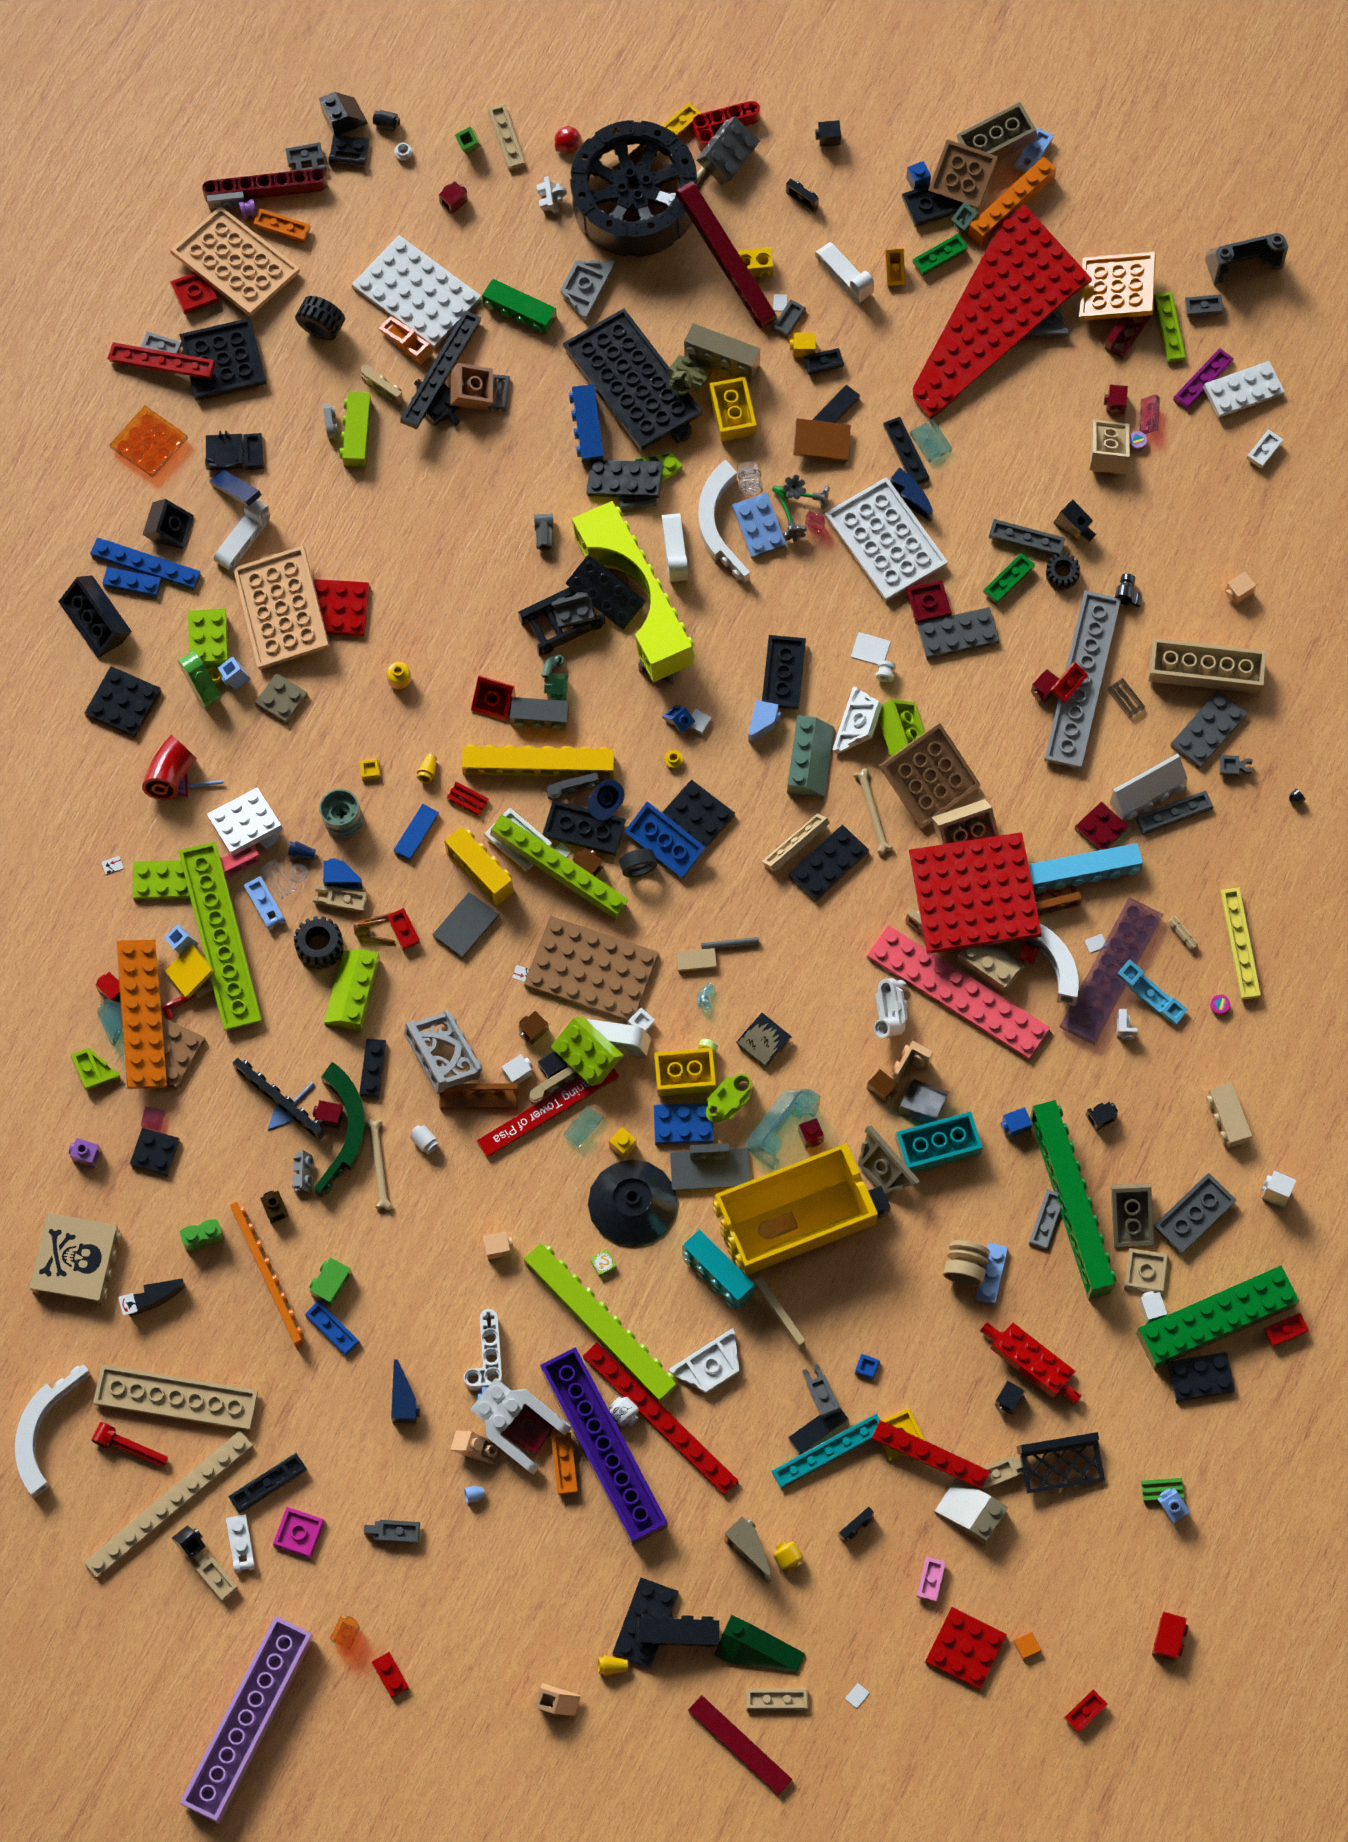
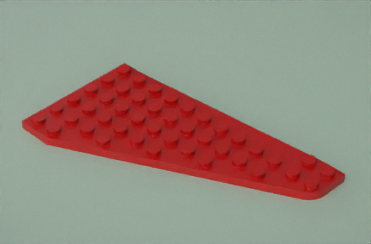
[913,204,1092,419]

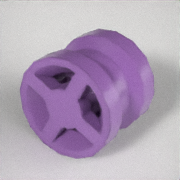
[239,199,257,220]

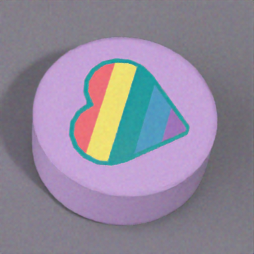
[1129,431,1147,451]

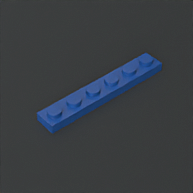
[90,537,201,590]

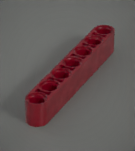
[202,168,327,202]

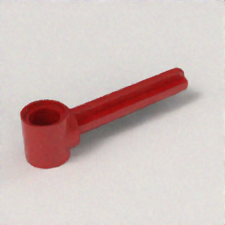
[91,1422,168,1467]

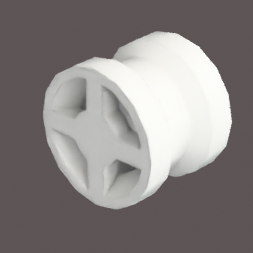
[875,661,896,682]

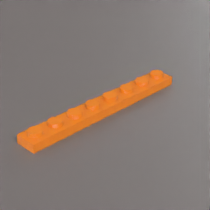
[230,1202,304,1348]

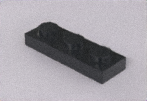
[359,1038,386,1098]

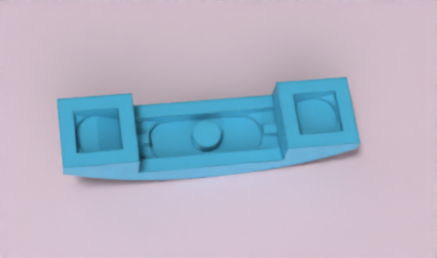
[1117,959,1188,1024]

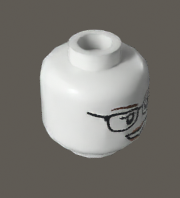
[609,1397,639,1427]

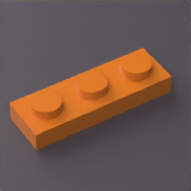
[253,209,311,243]
[551,1432,578,1495]

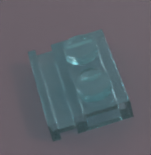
[910,419,952,463]

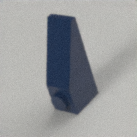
[391,1359,421,1423]

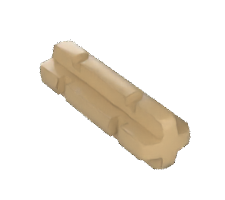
[1168,916,1198,950]

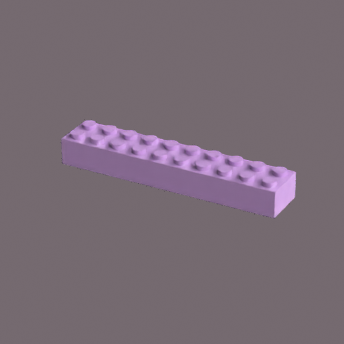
[180,1616,314,1824]

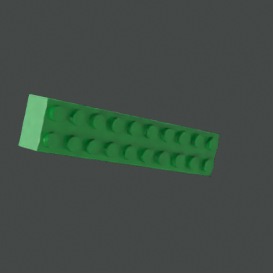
[1030,1100,1117,1300]

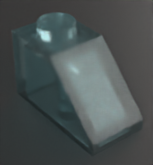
[97,998,122,1046]

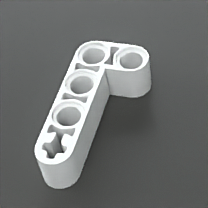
[815,242,874,303]
[214,499,271,571]
[662,513,688,582]
[587,1019,651,1057]
[464,1309,503,1391]

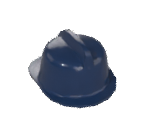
[587,780,625,821]

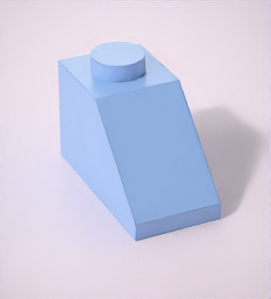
[748,700,781,742]

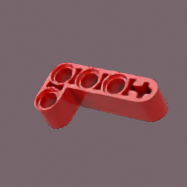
[693,101,760,151]

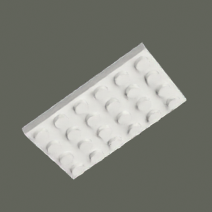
[352,235,482,349]
[825,477,948,602]

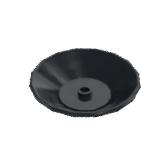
[588,1159,678,1246]

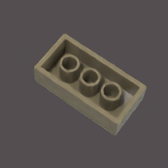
[956,102,1038,161]
[684,323,760,383]

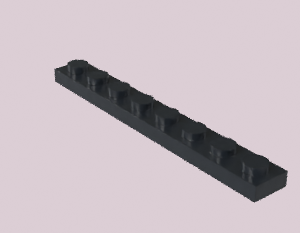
[400,311,481,429]

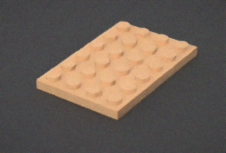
[170,206,300,316]
[233,545,330,670]

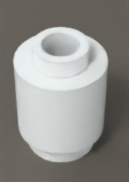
[410,1125,439,1154]

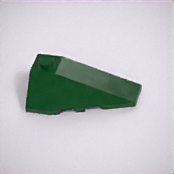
[714,1615,805,1672]

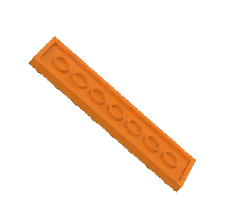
[116,939,167,1089]

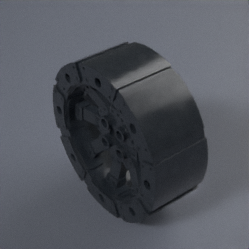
[570,120,698,257]

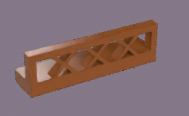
[1034,884,1082,916]
[439,1083,518,1109]

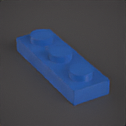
[102,567,162,597]

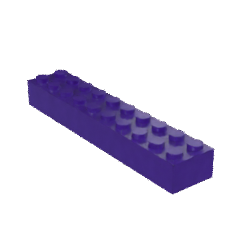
[540,1347,668,1546]

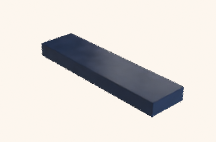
[209,469,262,506]

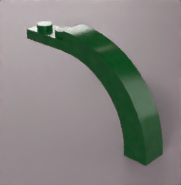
[314,1062,366,1198]

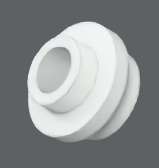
[394,143,412,160]

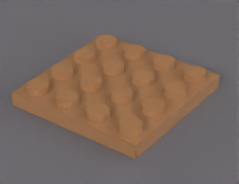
[879,723,981,829]

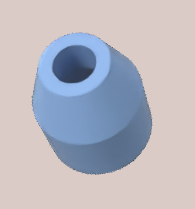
[464,1486,485,1504]

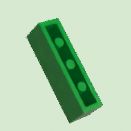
[482,278,557,334]

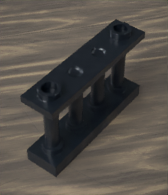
[518,587,606,655]

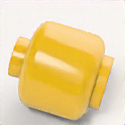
[386,662,411,689]
[773,1540,803,1572]

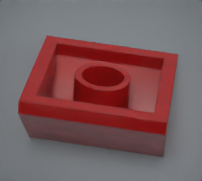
[471,675,516,721]

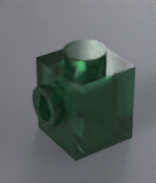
[544,673,569,701]

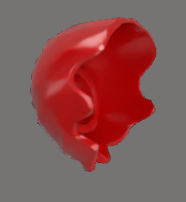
[554,126,583,153]

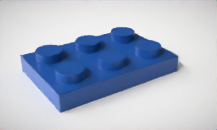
[654,1103,714,1144]

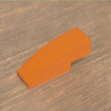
[379,316,433,365]

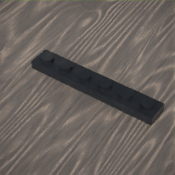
[232,1057,325,1141]

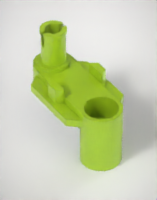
[706,1074,754,1123]

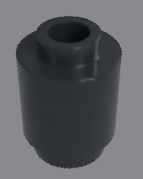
[373,110,400,131]

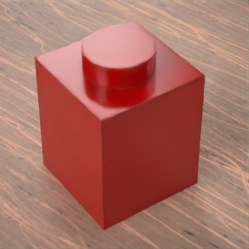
[95,972,120,1006]

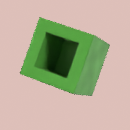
[455,126,482,154]

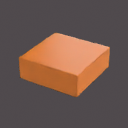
[1014,1632,1041,1660]

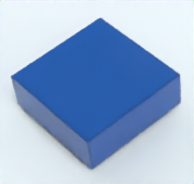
[855,1354,880,1380]

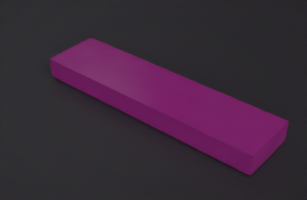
[1173,348,1234,410]

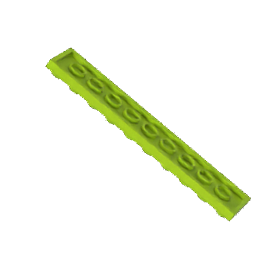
[178,841,262,1031]

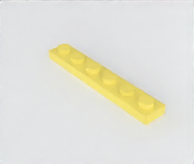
[1220,887,1261,1000]

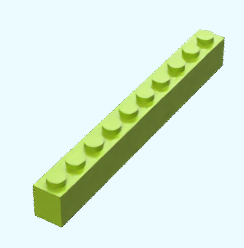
[524,1243,677,1403]

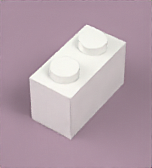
[1261,1171,1296,1208]

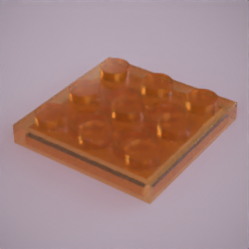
[109,405,188,478]

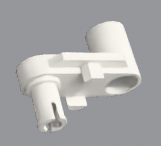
[874,978,908,1038]

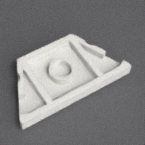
[833,687,882,754]
[669,1328,739,1393]

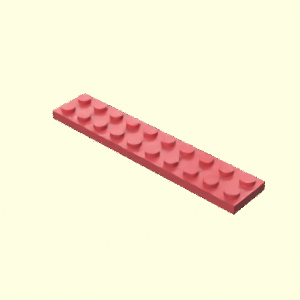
[867,925,1050,1060]

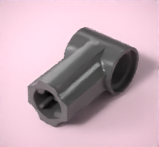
[534,514,554,551]

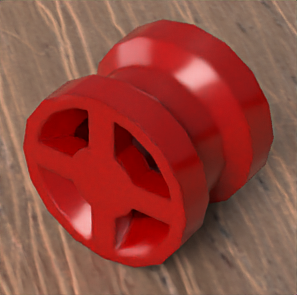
[1019,942,1040,965]

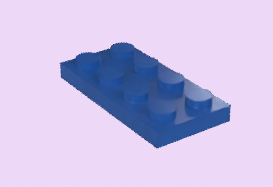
[624,801,706,878]

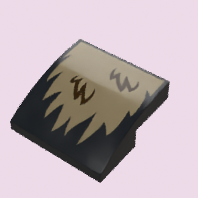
[736,1013,792,1067]

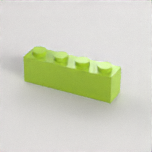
[340,392,371,467]

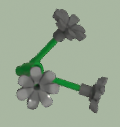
[772,475,830,542]

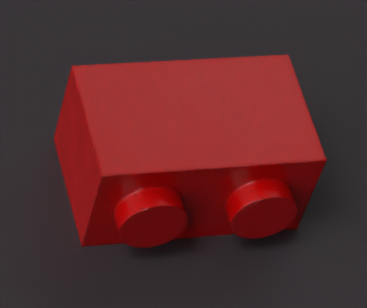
[1152,1612,1189,1661]

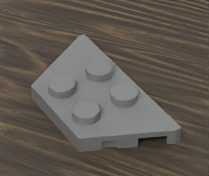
[560,260,616,320]

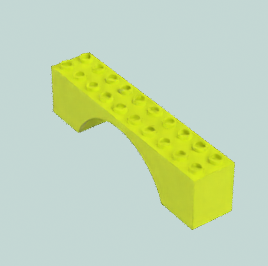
[572,501,695,682]

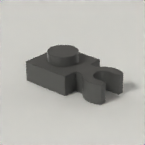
[1219,755,1253,776]

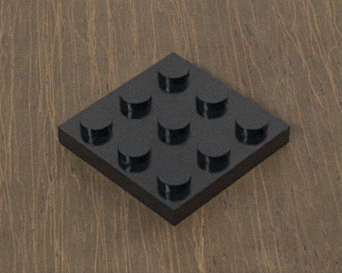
[84,666,161,737]
[662,779,735,848]

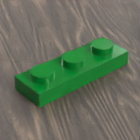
[912,234,968,276]
[983,553,1035,604]

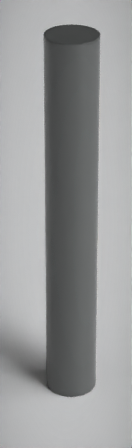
[701,937,759,949]

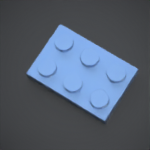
[732,493,786,557]

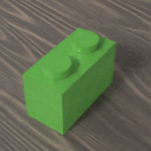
[309,1257,352,1307]

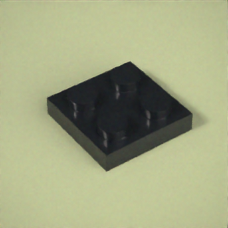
[130,1128,180,1176]

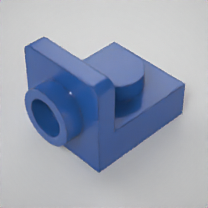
[662,705,695,733]

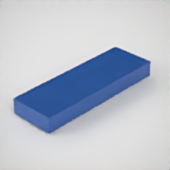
[394,803,439,861]
[305,1300,360,1356]

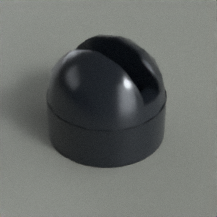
[1289,788,1306,805]

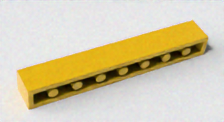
[462,744,614,777]

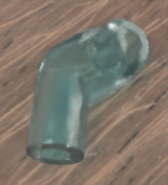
[697,982,715,1011]

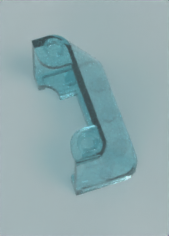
[746,1089,820,1170]

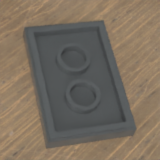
[433,892,499,959]

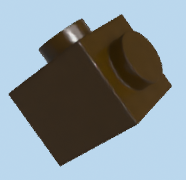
[260,1190,289,1224]

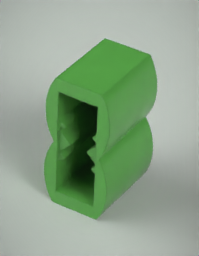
[180,1219,224,1251]

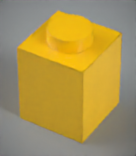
[790,333,816,357]
[609,1127,637,1160]

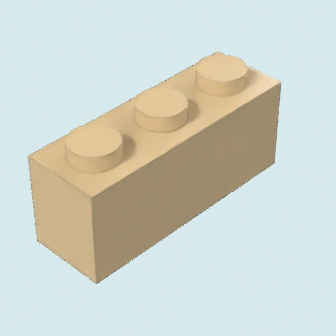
[1206,1082,1252,1148]

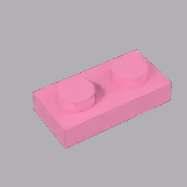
[916,1557,946,1602]

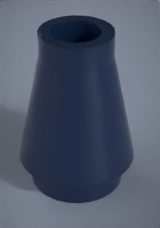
[287,841,316,860]

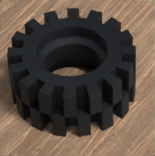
[1046,553,1080,590]

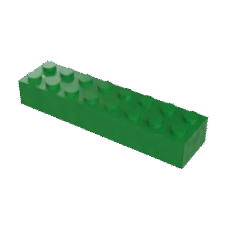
[1136,1265,1299,1369]

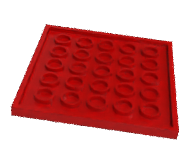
[909,832,1042,954]

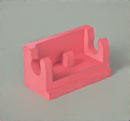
[220,845,261,878]

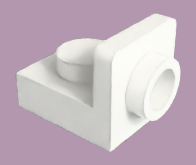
[1117,1009,1138,1040]

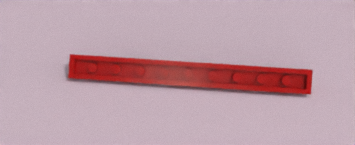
[583,1342,738,1496]

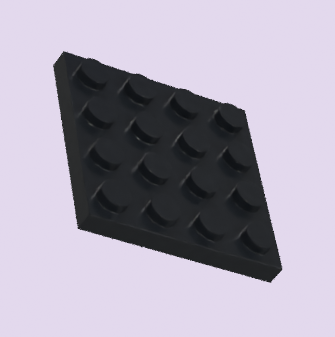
[179,318,267,401]

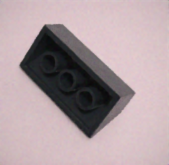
[58,575,132,658]

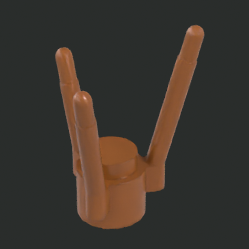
[354,912,395,943]

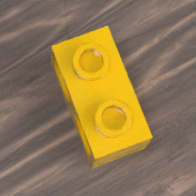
[737,247,773,278]

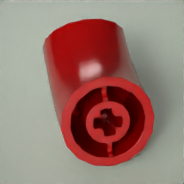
[142,735,197,801]

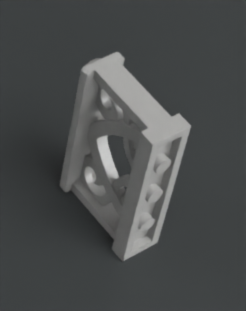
[404,1010,482,1094]

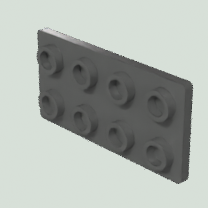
[670,1143,750,1191]

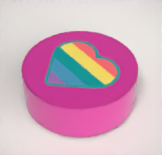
[1210,995,1230,1015]

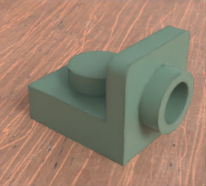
[951,202,980,232]

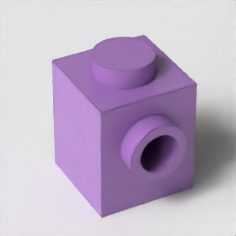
[69,1138,101,1168]

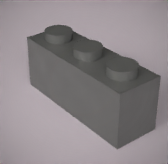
[510,697,569,731]

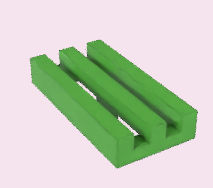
[1141,1478,1184,1502]

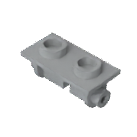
[292,1150,314,1193]

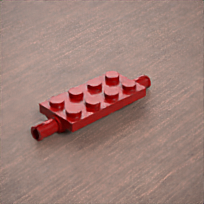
[980,1321,1082,1406]

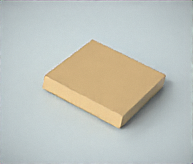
[1124,1248,1168,1294]

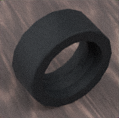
[619,848,657,877]

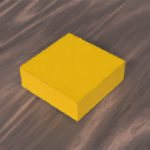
[359,759,381,781]

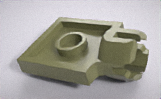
[666,355,711,395]

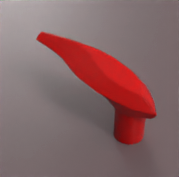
[161,994,194,1019]

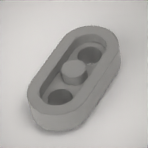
[323,403,338,439]

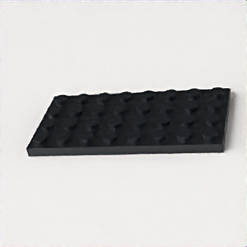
[563,308,703,451]

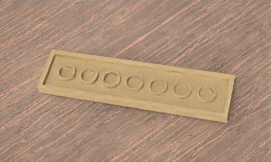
[93,1365,258,1431]

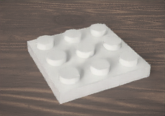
[207,788,283,856]

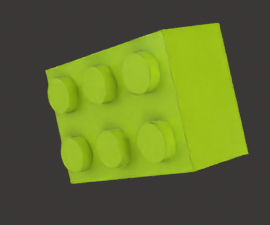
[188,608,229,670]
[551,1016,624,1086]

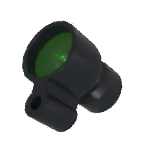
[1115,574,1142,607]

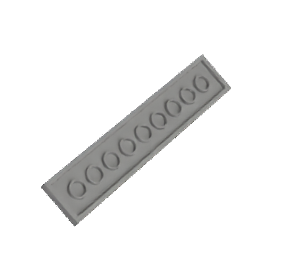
[1044,591,1121,769]

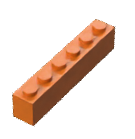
[968,156,1057,246]

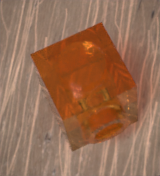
[330,1616,360,1650]

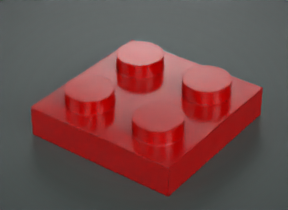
[170,273,218,314]

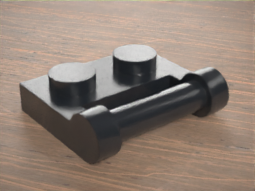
[329,135,369,168]

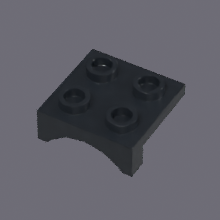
[205,430,243,470]

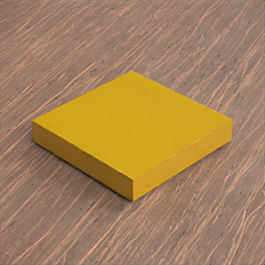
[165,944,215,999]
[881,1408,925,1461]

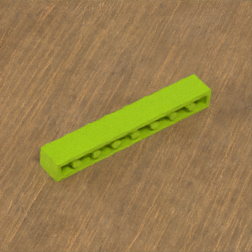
[490,814,628,920]

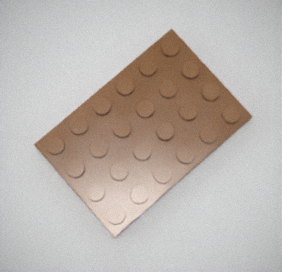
[524,916,659,1021]

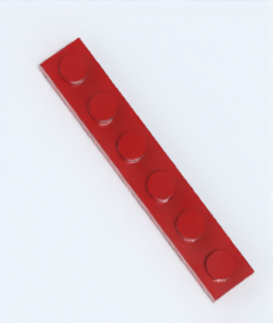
[107,342,216,380]
[872,1420,990,1490]

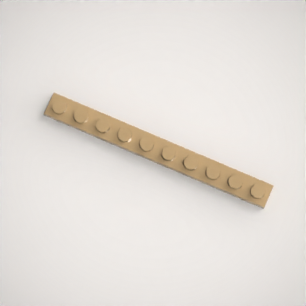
[84,1430,253,1579]

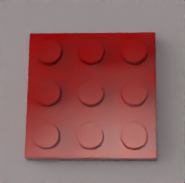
[313,579,369,636]
[925,1607,1007,1690]

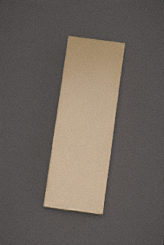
[746,1688,808,1710]

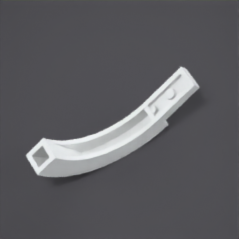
[698,460,750,584]
[1024,924,1079,1006]
[15,1364,91,1498]

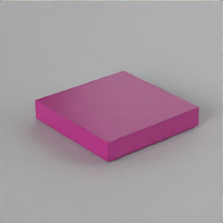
[273,1507,325,1559]

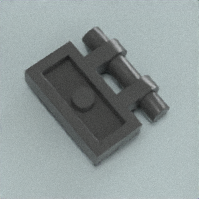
[285,142,326,172]

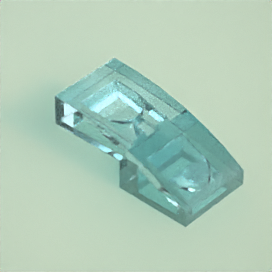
[563,1105,604,1147]

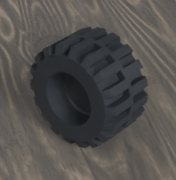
[295,296,345,341]
[294,916,344,969]

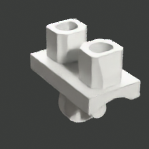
[537,176,567,213]

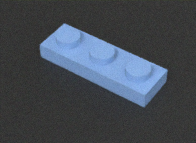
[976,1243,1008,1305]

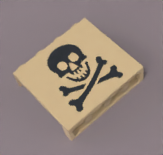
[30,1213,121,1305]

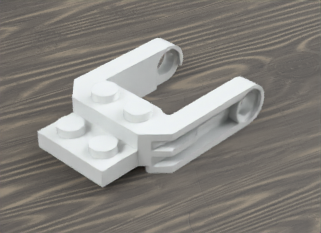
[470,1378,572,1475]

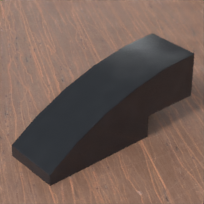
[128,1278,185,1316]

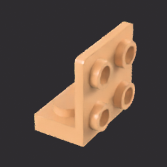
[891,1041,933,1083]

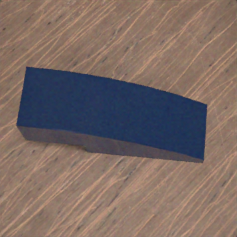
[890,467,933,521]

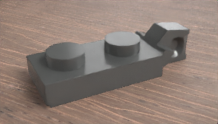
[364,1520,421,1544]

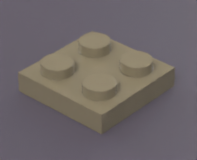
[255,673,308,724]

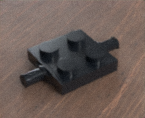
[411,379,461,426]

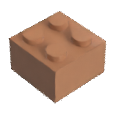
[451,363,493,411]

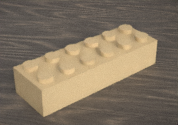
[1148,638,1266,694]

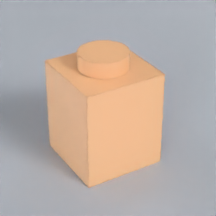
[1225,572,1256,604]
[483,1232,514,1260]

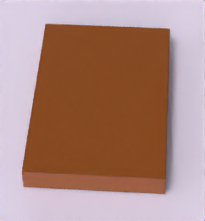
[793,418,851,462]

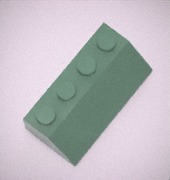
[787,715,834,798]

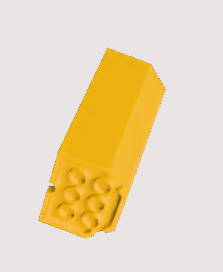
[713,1143,878,1276]

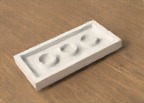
[1203,361,1285,418]

